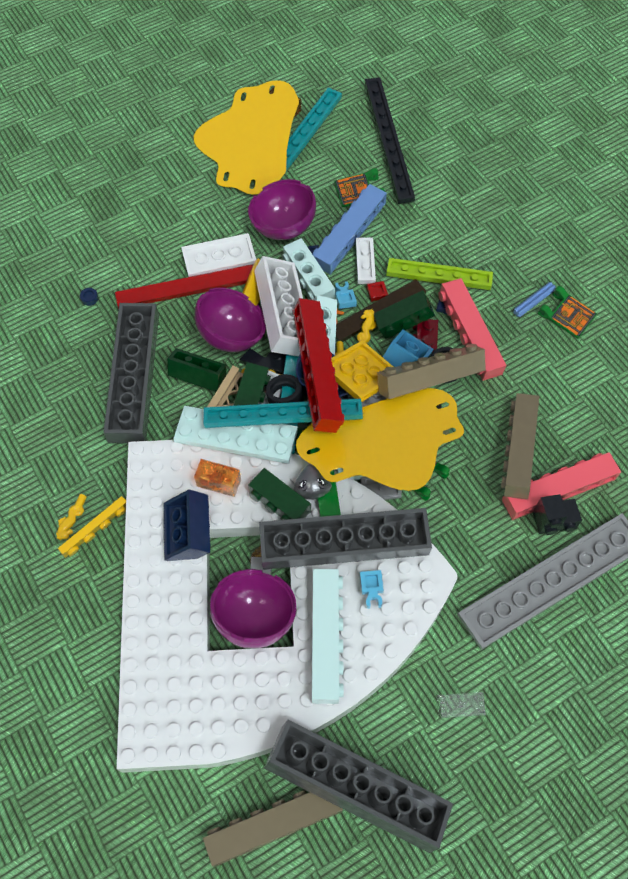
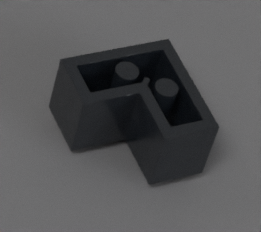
[532,494,582,535]

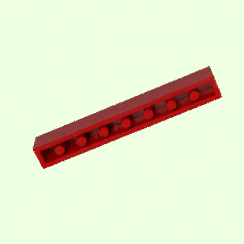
[293,298,344,433]

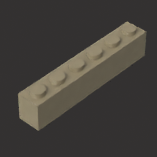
[377,344,486,399]
[501,393,539,500]
[203,790,343,867]

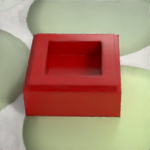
[366,281,388,302]

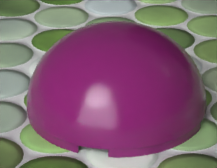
[248,179,316,240]
[194,288,266,353]
[210,569,296,649]

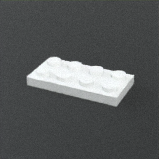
[181,233,256,277]

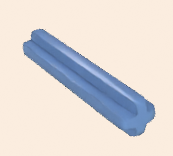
[513,282,556,317]

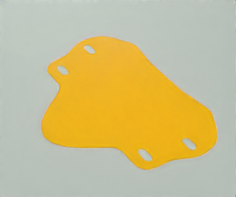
[194,80,299,194]
[296,388,464,491]

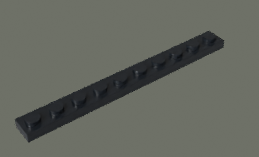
[365,77,415,204]

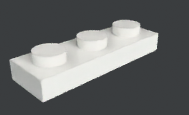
[356,238,376,284]

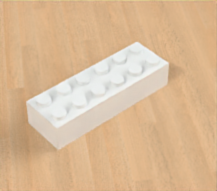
[254,256,303,356]

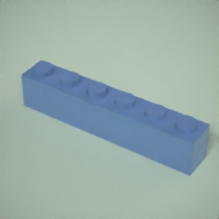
[312,184,387,275]

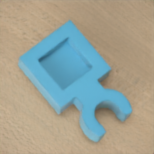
[335,281,357,309]
[360,570,384,609]

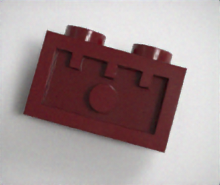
[413,319,438,354]

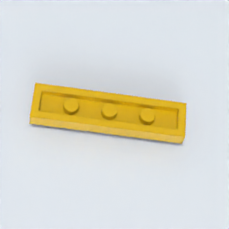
[58,496,126,558]

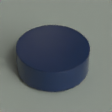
[80,288,99,306]

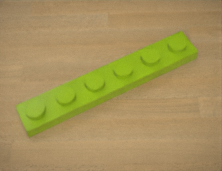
[386,258,493,290]

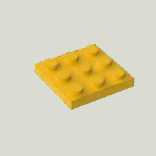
[332,340,394,402]

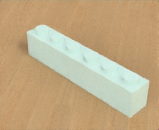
[312,569,344,704]

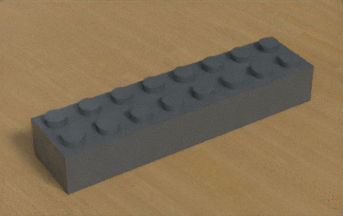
[103,303,159,443]
[259,508,432,570]
[264,719,453,853]

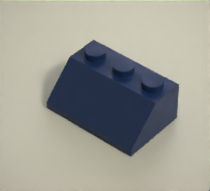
[164,489,211,561]

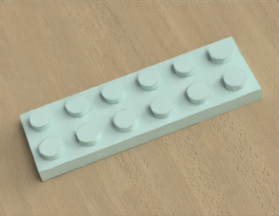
[173,406,298,464]

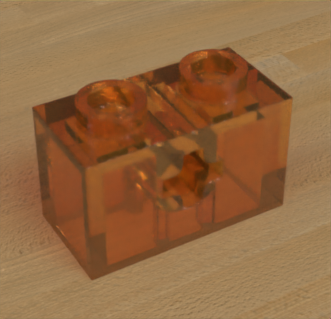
[194,459,241,497]

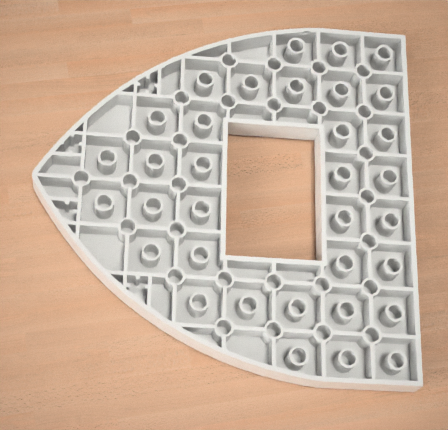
[117,440,457,773]

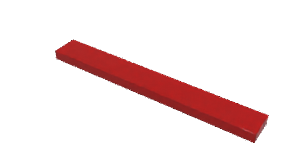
[115,264,253,309]

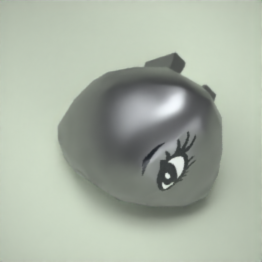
[293,464,332,499]

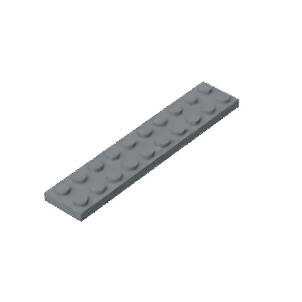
[457,513,628,650]

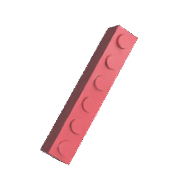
[438,278,507,381]
[502,452,621,520]

